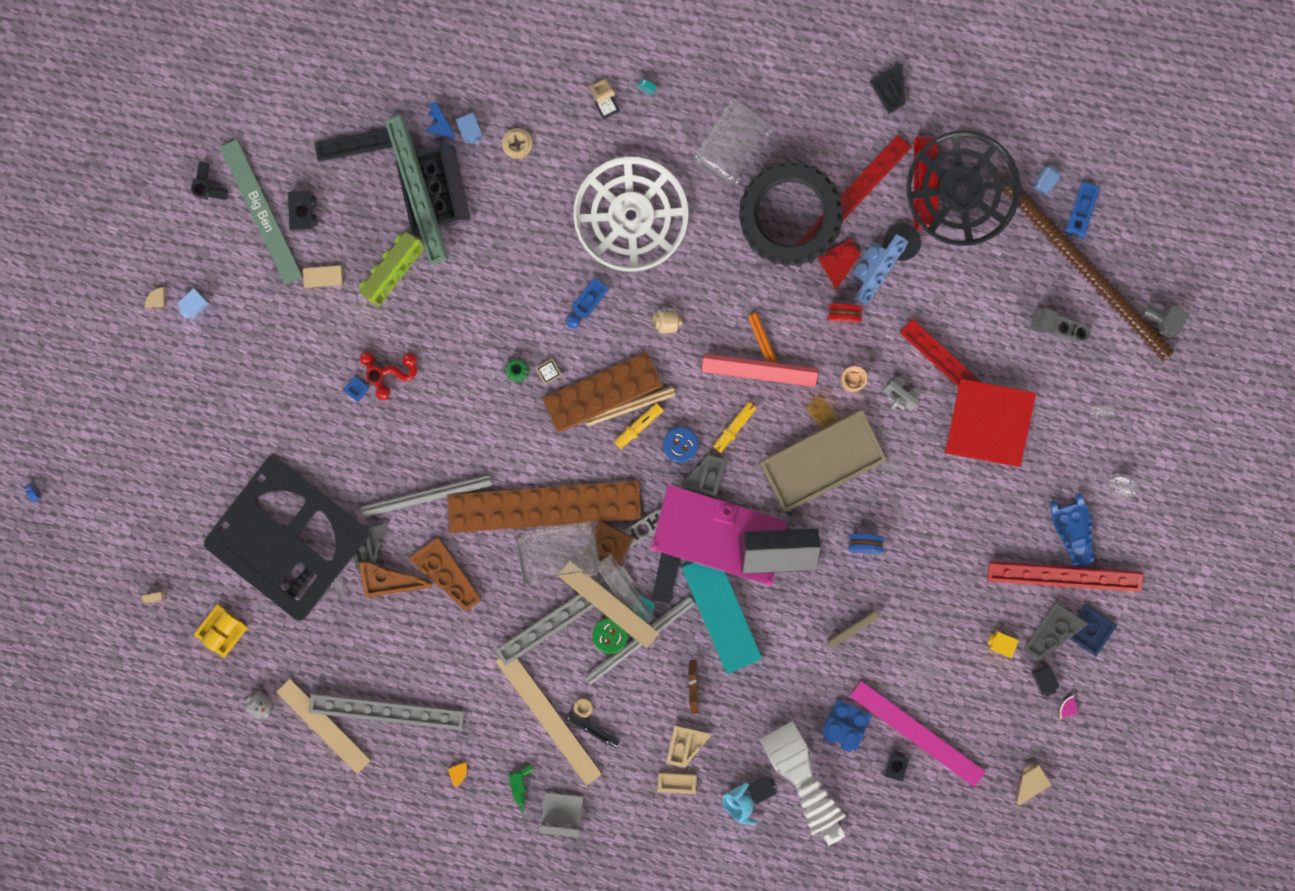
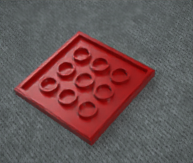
[945,378,1036,467]

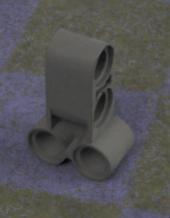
[1030,309,1091,342]

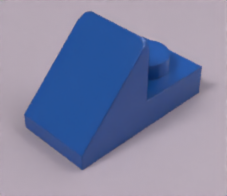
[425,102,455,139]

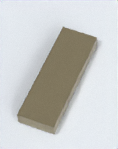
[827,610,880,648]

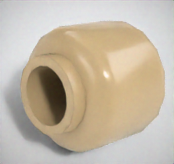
[653,308,682,333]

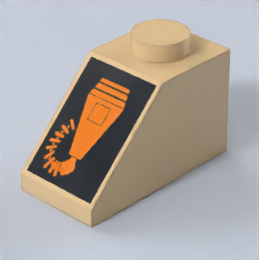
[1014,763,1051,806]

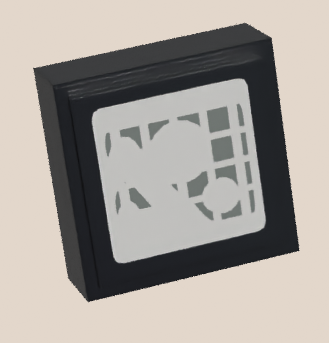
[594,96,620,120]

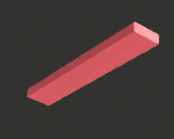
[702,353,818,387]

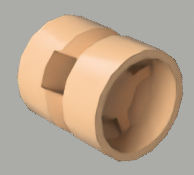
[840,366,867,392]

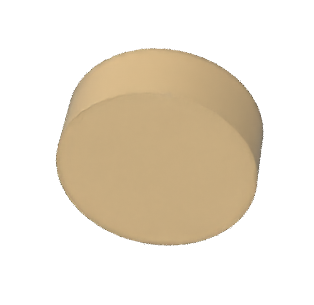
[574,698,593,718]

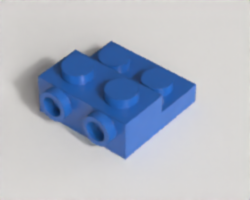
[820,699,872,753]

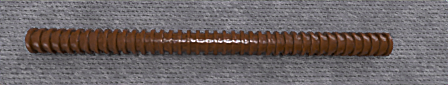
[1001,174,1175,361]

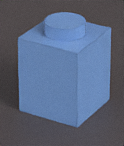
[456,113,483,144]

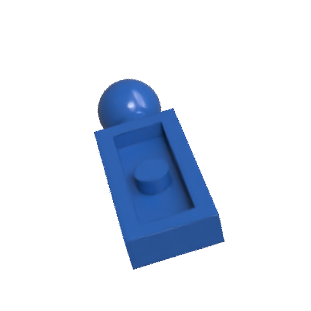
[565,277,609,329]

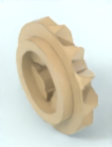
[502,128,532,159]

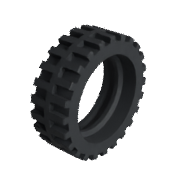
[739,160,843,267]

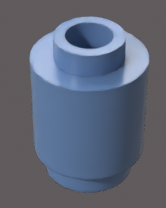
[1033,165,1060,195]

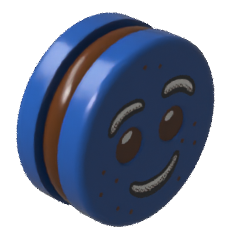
[663,427,698,463]
[848,534,885,555]

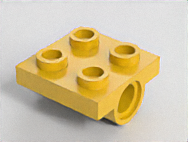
[194,604,249,658]

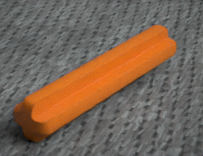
[748,313,778,363]

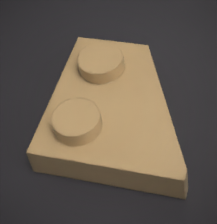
[666,725,711,768]

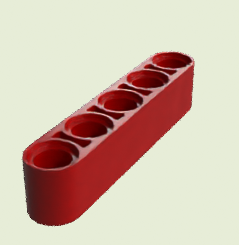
[914,136,938,230]

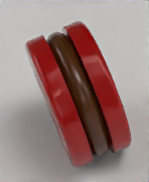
[827,303,863,323]

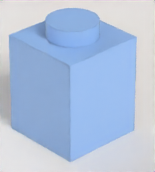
[177,288,210,319]

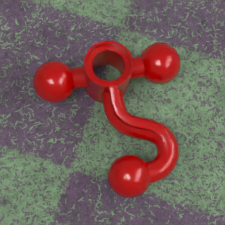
[359,351,418,401]

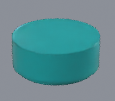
[637,79,657,95]

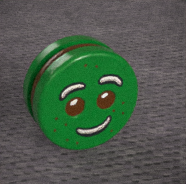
[592,618,628,654]

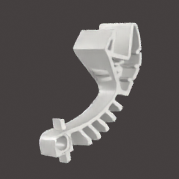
[759,721,845,845]

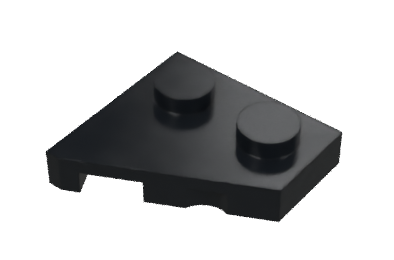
[869,63,905,115]

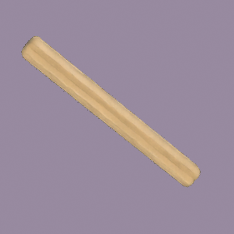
[585,386,676,426]

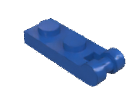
[1065,181,1100,238]

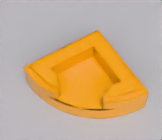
[448,762,467,787]

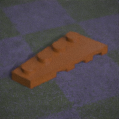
[408,537,483,611]

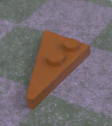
[359,560,432,598]

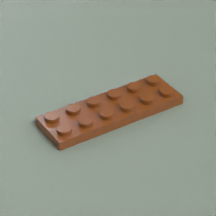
[542,351,663,434]

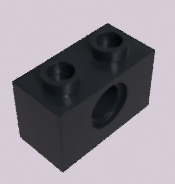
[288,191,318,232]

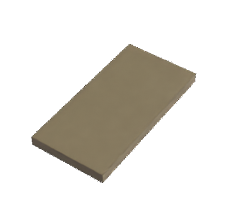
[759,409,887,513]

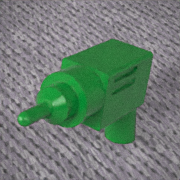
[509,764,534,813]

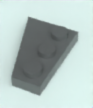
[1023,603,1088,661]

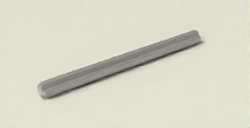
[361,475,492,517]
[585,596,695,684]

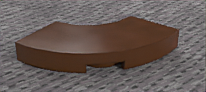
[688,659,699,714]

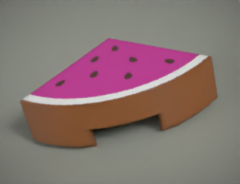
[1058,695,1078,719]

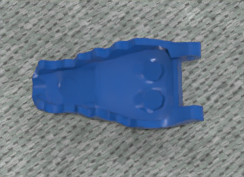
[1050,493,1095,567]

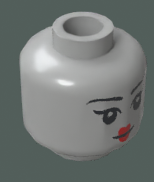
[244,691,274,719]

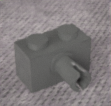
[1143,304,1190,338]

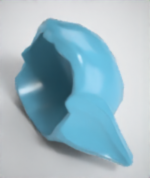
[722,782,757,825]

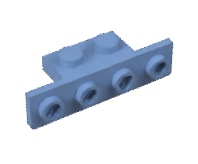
[852,234,908,305]

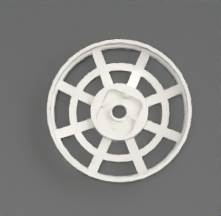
[573,157,688,272]

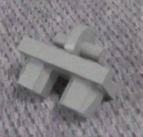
[883,377,921,411]

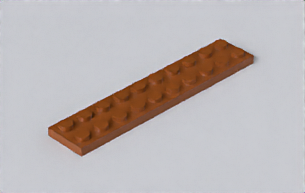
[447,481,641,533]

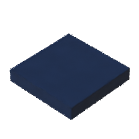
[1070,604,1117,657]

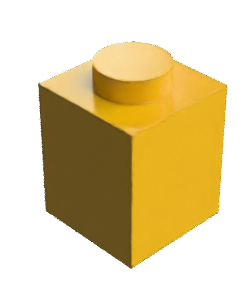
[987,631,1019,658]

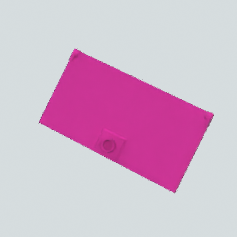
[650,485,788,586]

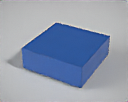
[343,375,370,402]

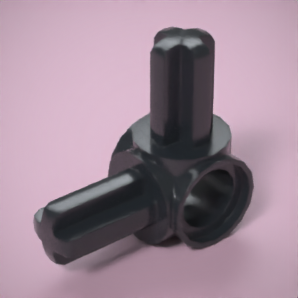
[191,162,228,200]

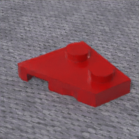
[817,239,860,289]

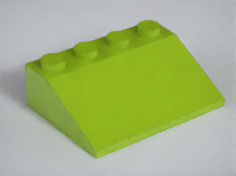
[359,232,425,308]

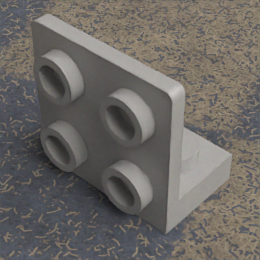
[540,792,583,838]

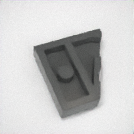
[680,455,726,497]
[354,524,386,569]

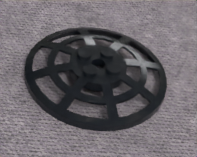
[906,130,1021,246]

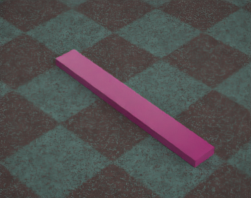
[850,681,985,787]

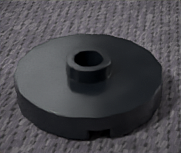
[883,223,922,261]

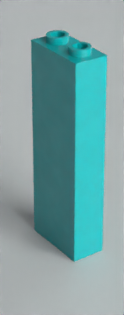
[681,561,762,674]

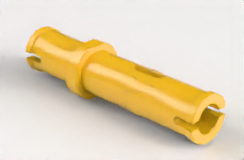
[712,402,757,453]
[613,403,664,450]

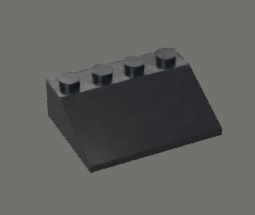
[395,145,471,234]

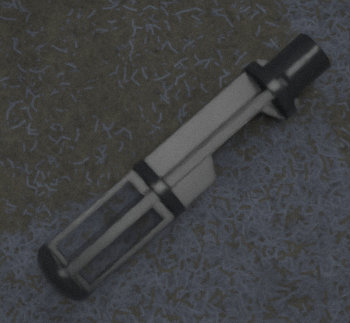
[565,711,620,748]

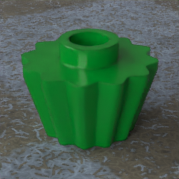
[504,357,530,383]

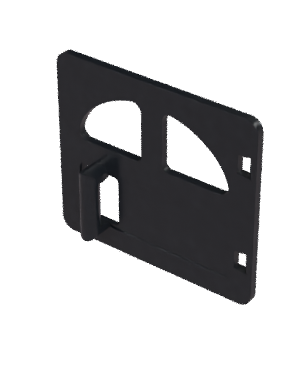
[204,456,369,621]

